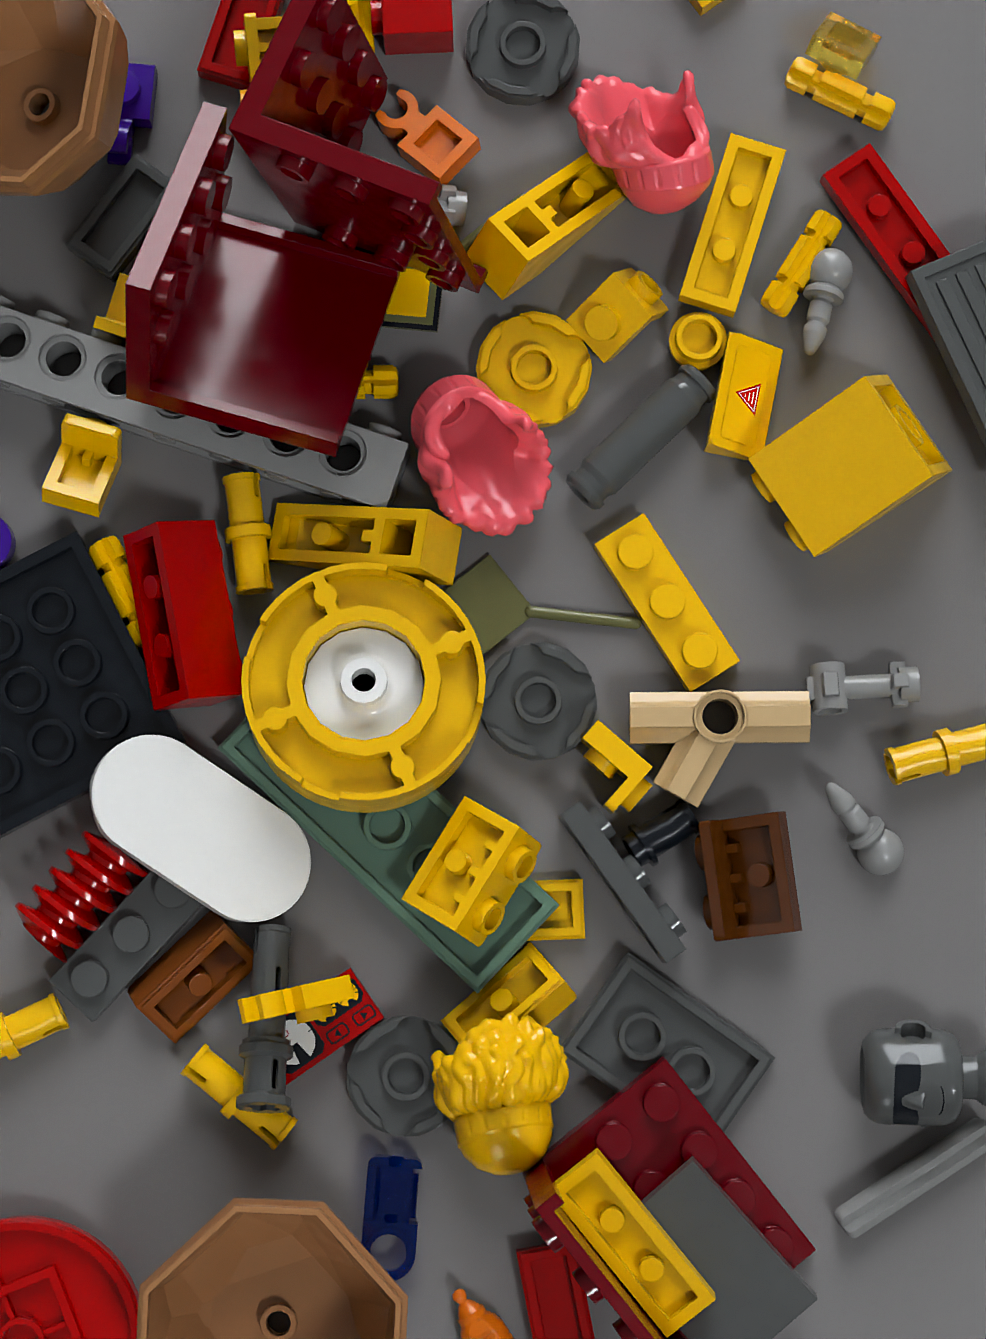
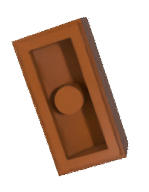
[127,910,253,1044]

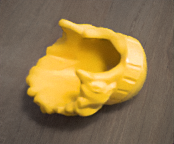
[431,1012,569,1176]

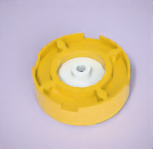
[241,562,486,813]

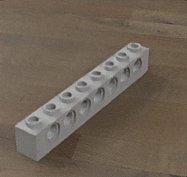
[0,296,410,508]

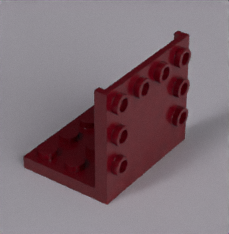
[228,0,488,293]
[125,102,400,457]
[522,1056,816,1339]

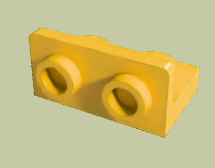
[401,796,541,947]

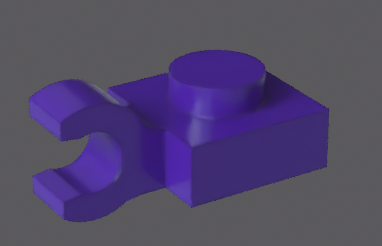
[107,63,158,165]

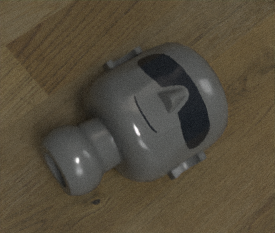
[860,1019,986,1128]

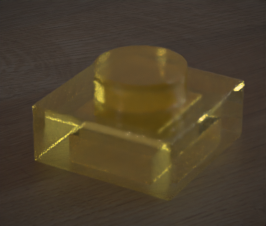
[805,11,882,80]

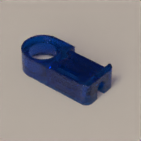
[361,1154,423,1281]

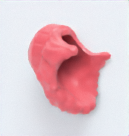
[568,70,715,214]
[411,375,554,537]

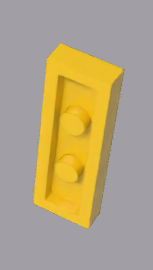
[678,133,786,318]
[593,513,740,692]
[555,1148,716,1338]

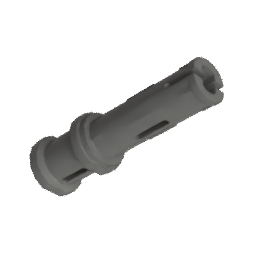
[236,924,294,1113]

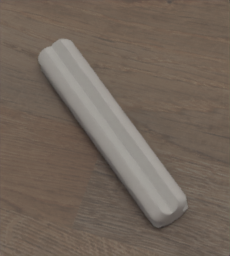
[834,1117,986,1238]

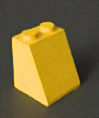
[748,374,952,557]

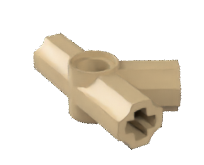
[629,689,811,808]

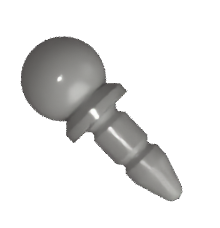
[803,248,853,355]
[825,782,904,875]

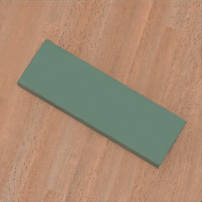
[218,717,559,994]

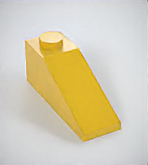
[467,152,627,300]
[268,503,462,585]

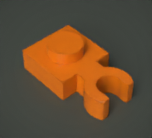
[375,89,481,185]

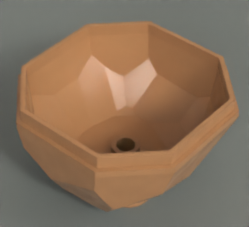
[0,0,129,196]
[136,1197,408,1339]

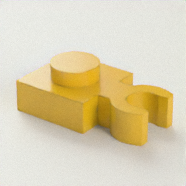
[237,975,354,1024]

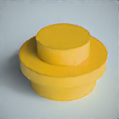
[669,312,727,371]

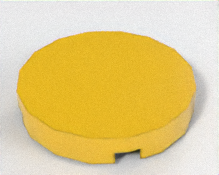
[476,311,592,429]

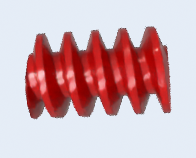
[15,830,149,963]

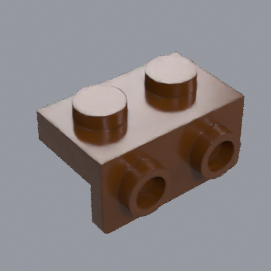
[695,811,802,942]

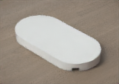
[90,735,311,922]

